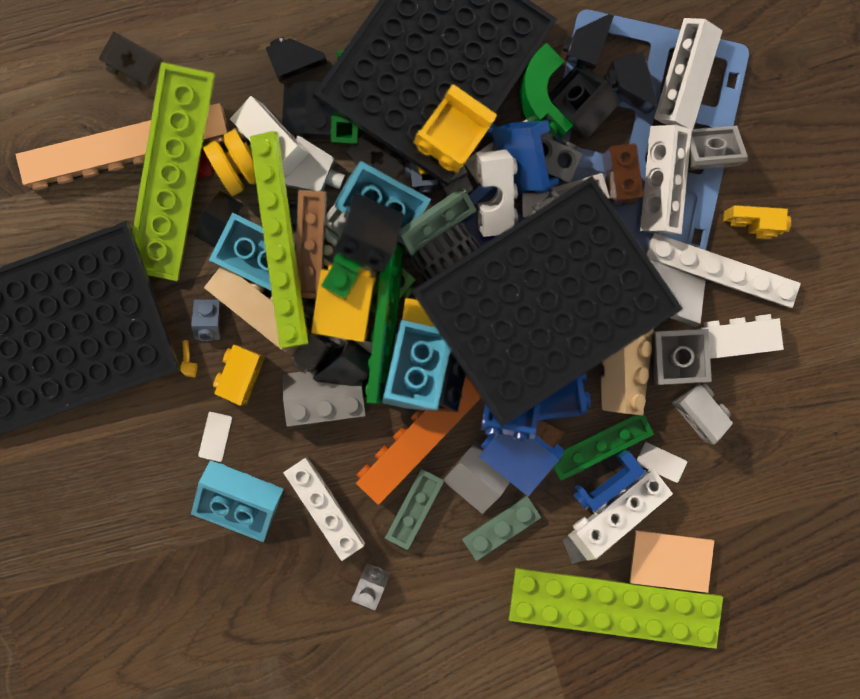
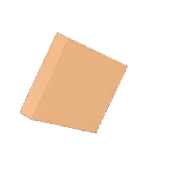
[629,530,714,593]

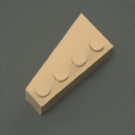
[204,266,315,359]
[601,329,654,415]

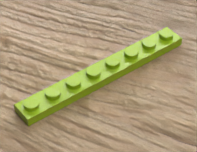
[250,131,308,348]

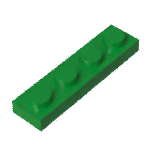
[553,413,654,481]

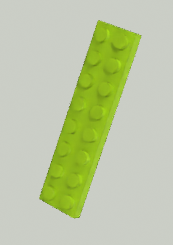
[133,62,215,281]
[508,568,723,649]

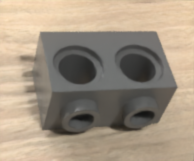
[540,133,583,183]

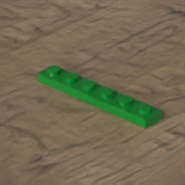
[365,245,404,405]

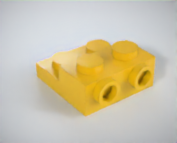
[723,206,791,239]

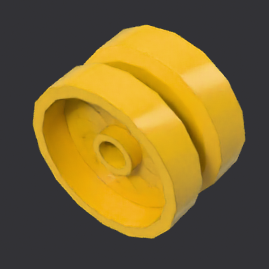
[203,128,256,197]

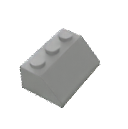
[282,370,367,427]

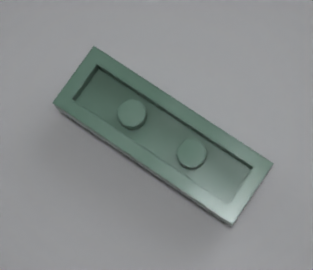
[399,187,476,255]
[385,468,444,550]
[462,495,542,561]

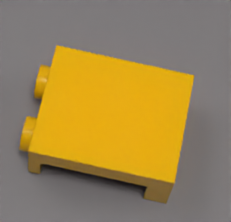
[413,85,497,173]
[311,264,377,342]

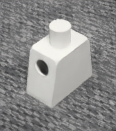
[284,136,346,191]

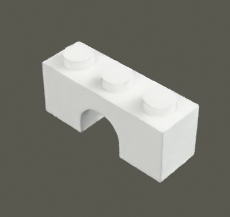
[476,150,518,237]

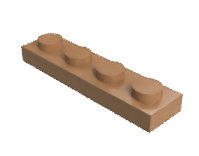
[296,190,327,299]

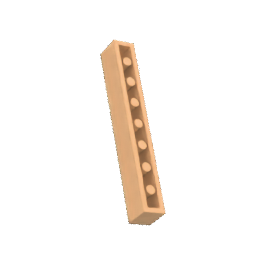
[16,103,229,190]

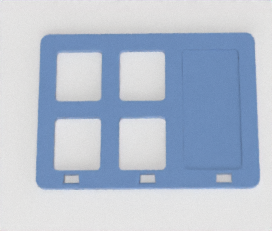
[548,10,749,253]

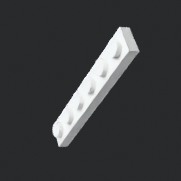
[646,233,801,308]

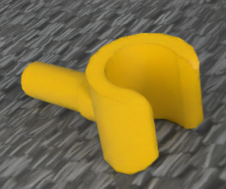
[181,340,197,377]

